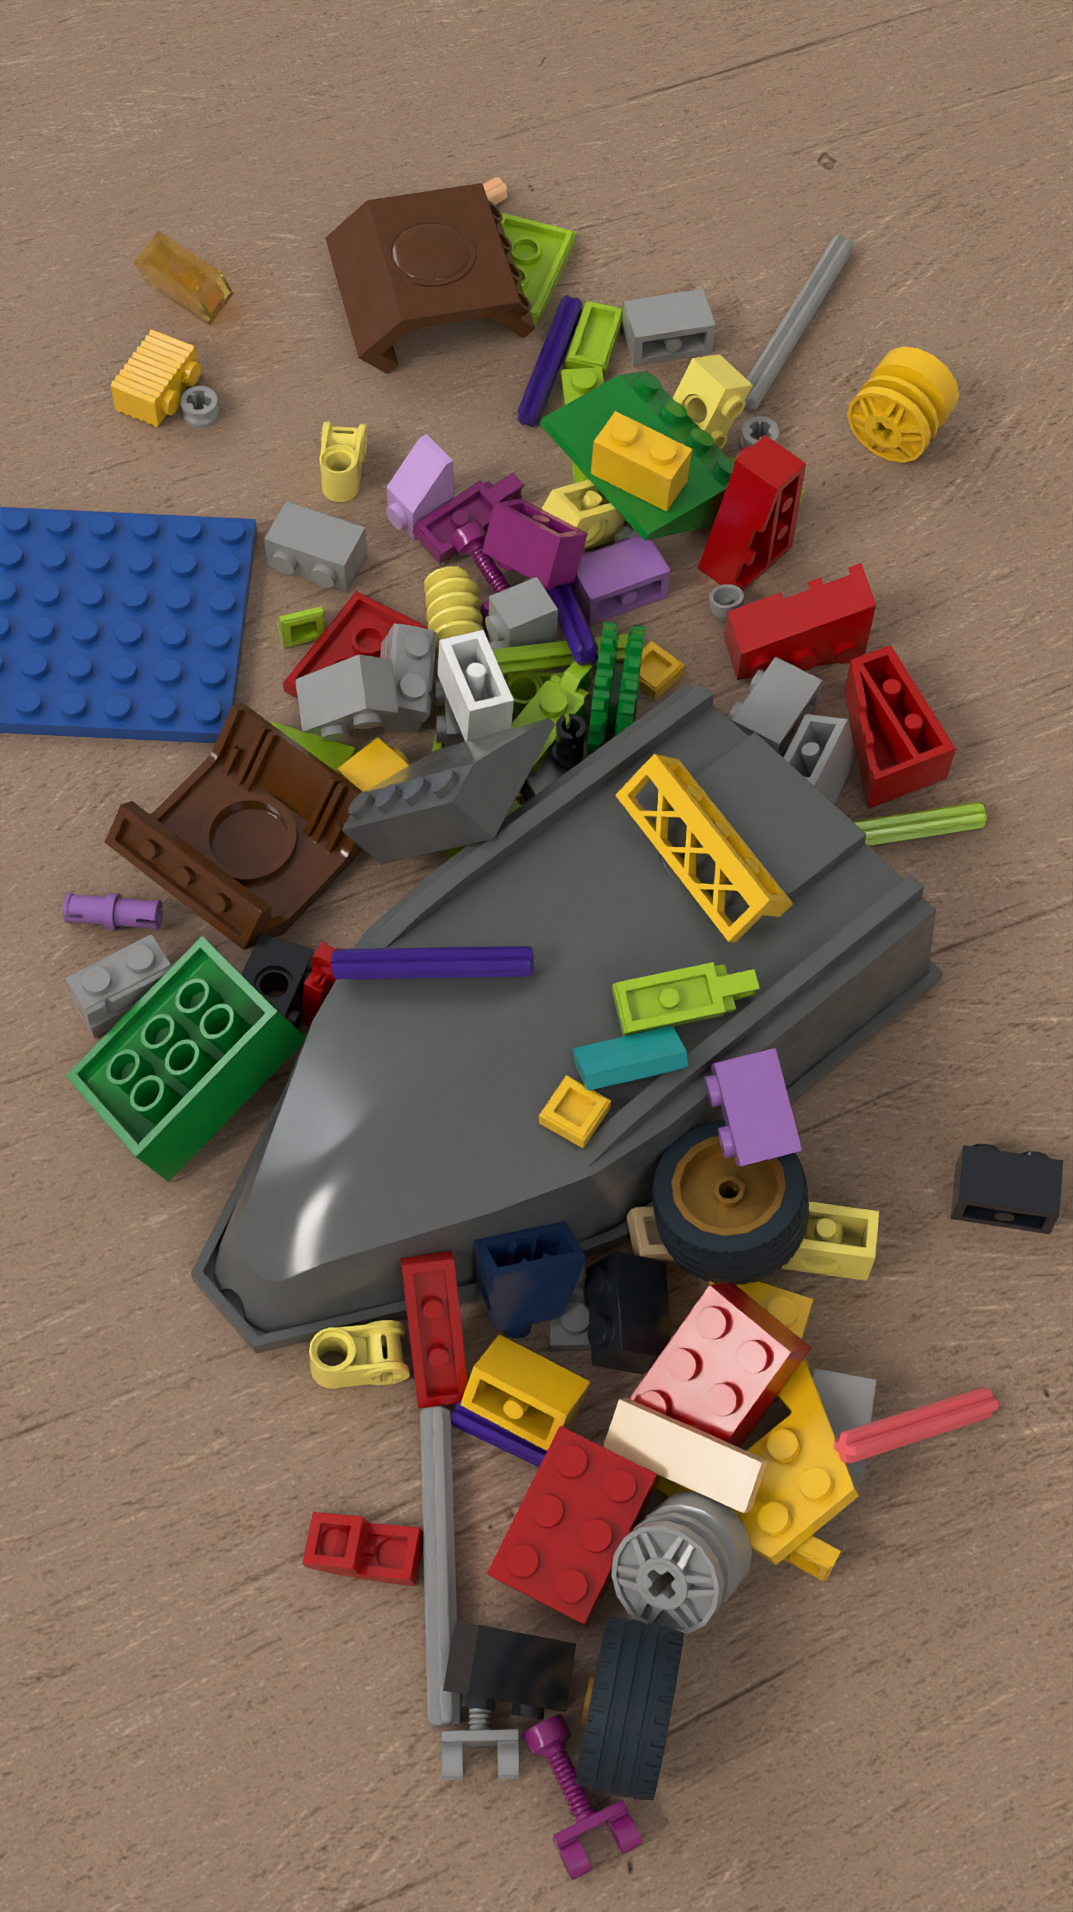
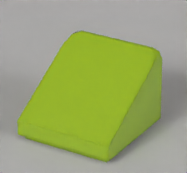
[276,606,325,648]

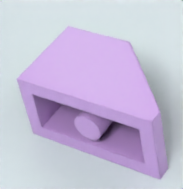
[386,434,454,541]

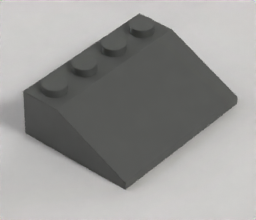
[341,718,555,865]

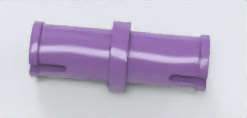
[63,893,163,930]

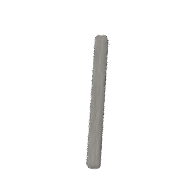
[745,235,853,411]
[420,1406,460,1728]

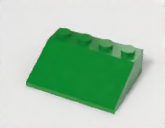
[540,371,734,541]
[66,936,306,1182]

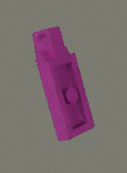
[413,473,524,564]

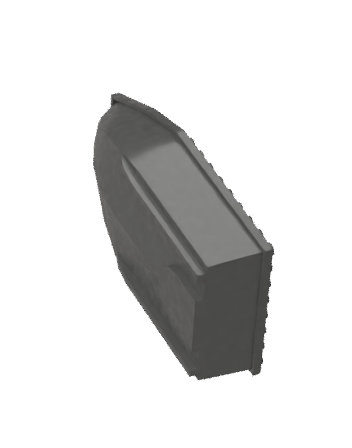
[191,683,943,1354]

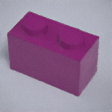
[482,499,588,590]

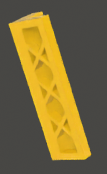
[615,754,793,943]

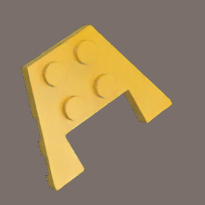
[654,1357,859,1565]

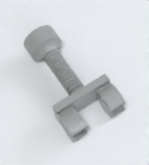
[442,1707,519,1781]

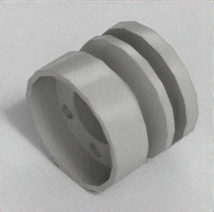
[611,1491,752,1635]

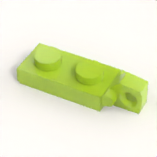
[511,661,593,773]
[611,962,760,1036]

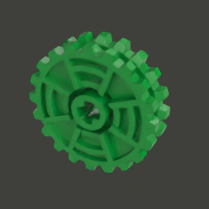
[586,621,646,758]

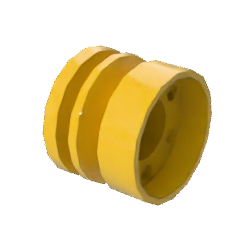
[847,346,959,463]

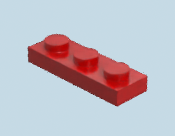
[400,1251,468,1409]

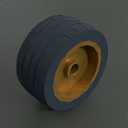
[652,1119,809,1285]
[575,1617,684,1800]

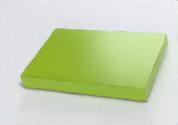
[501,212,576,327]

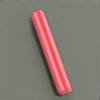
[834,1387,999,1464]

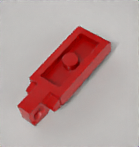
[302,941,340,1028]

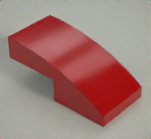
[302,1512,423,1586]

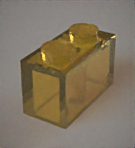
[134,231,234,326]

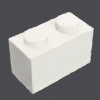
[438,630,514,742]

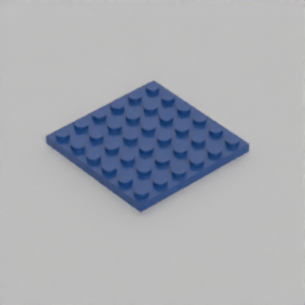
[0,507,257,743]

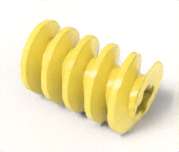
[424,566,484,661]

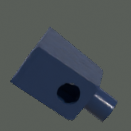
[474,1221,586,1338]

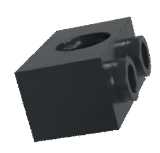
[242,933,314,1030]

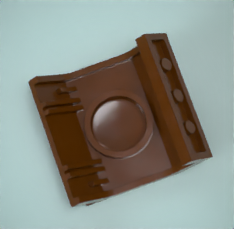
[325,183,535,374]
[104,703,363,950]

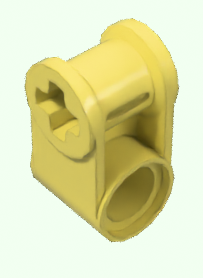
[319,421,368,502]
[309,1320,410,1389]

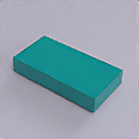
[572,1025,688,1091]

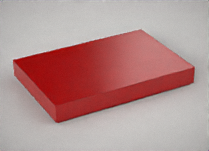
[283,591,428,730]

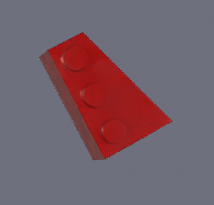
[698,435,806,591]
[724,563,876,680]
[844,645,956,809]

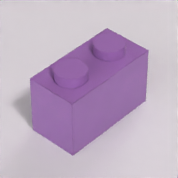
[570,535,670,626]
[704,1048,802,1166]

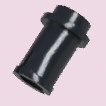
[551,714,587,768]

